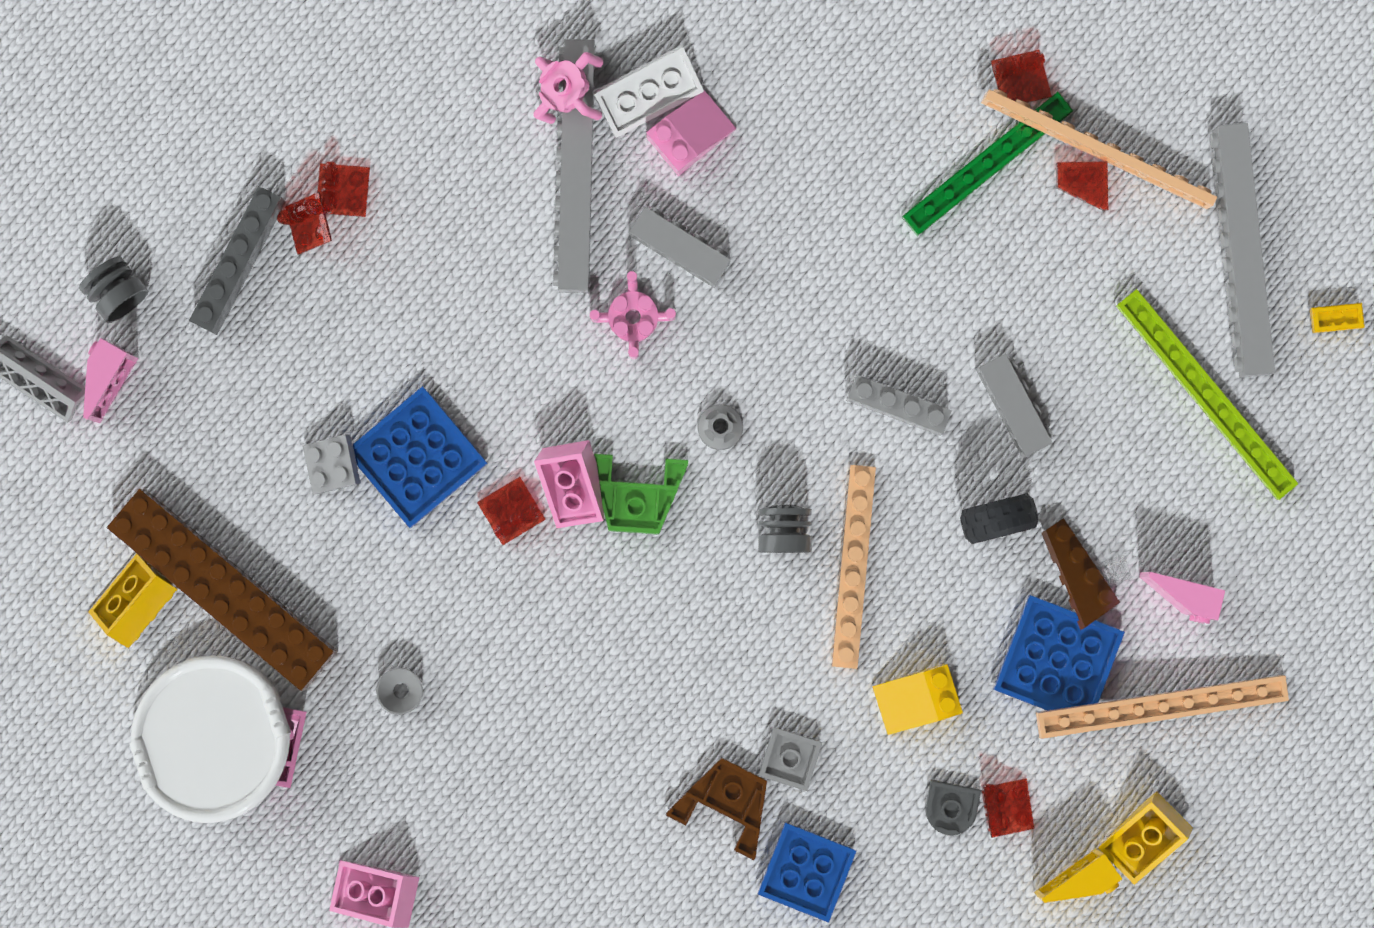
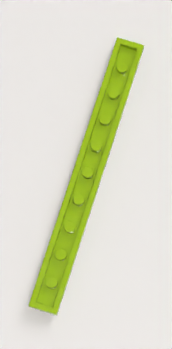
[1116,289,1298,500]

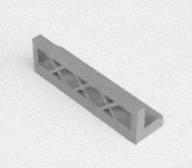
[0,335,85,423]

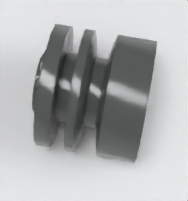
[79,256,149,323]
[758,505,812,553]

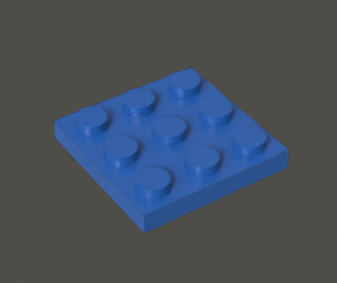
[757,822,857,923]

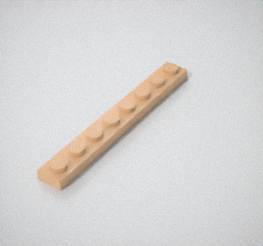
[832,465,876,669]

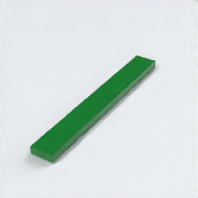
[902,92,1073,237]

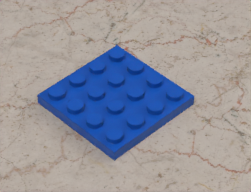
[353,386,488,529]
[993,595,1125,711]

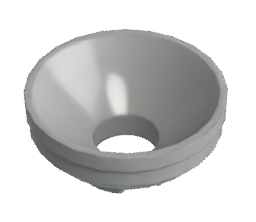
[698,404,743,450]
[376,668,423,715]

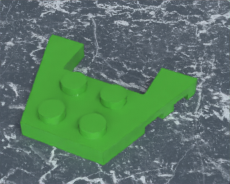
[594,454,688,535]

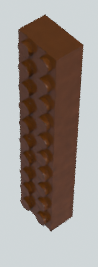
[106,488,338,691]

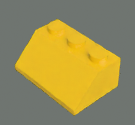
[88,553,177,649]

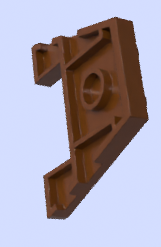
[665,757,767,860]

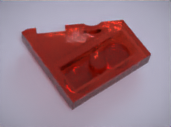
[1056,161,1109,211]

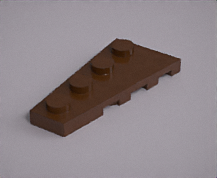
[1041,518,1120,630]

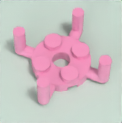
[534,52,603,124]
[589,271,676,359]

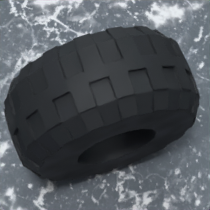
[960,493,1039,544]

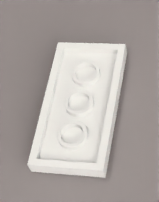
[592,46,704,138]

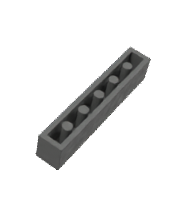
[189,186,286,335]

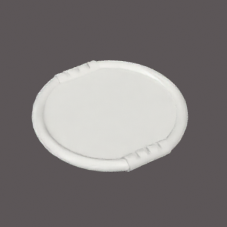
[129,655,291,823]

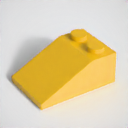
[872,664,963,735]
[1098,791,1193,885]
[1034,848,1122,903]

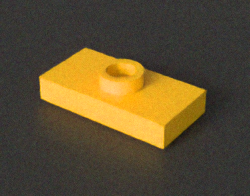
[1310,303,1365,334]

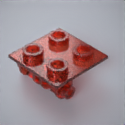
[991,50,1052,103]
[316,161,370,217]
[277,192,332,255]
[477,477,546,545]
[981,778,1034,838]

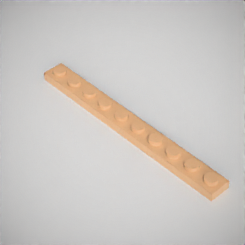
[981,89,1217,209]
[1036,675,1289,739]

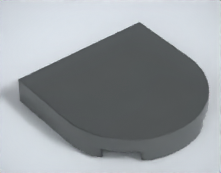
[925,779,981,836]

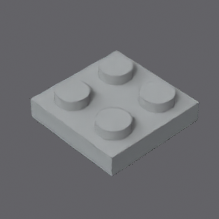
[302,434,361,495]
[758,727,822,791]

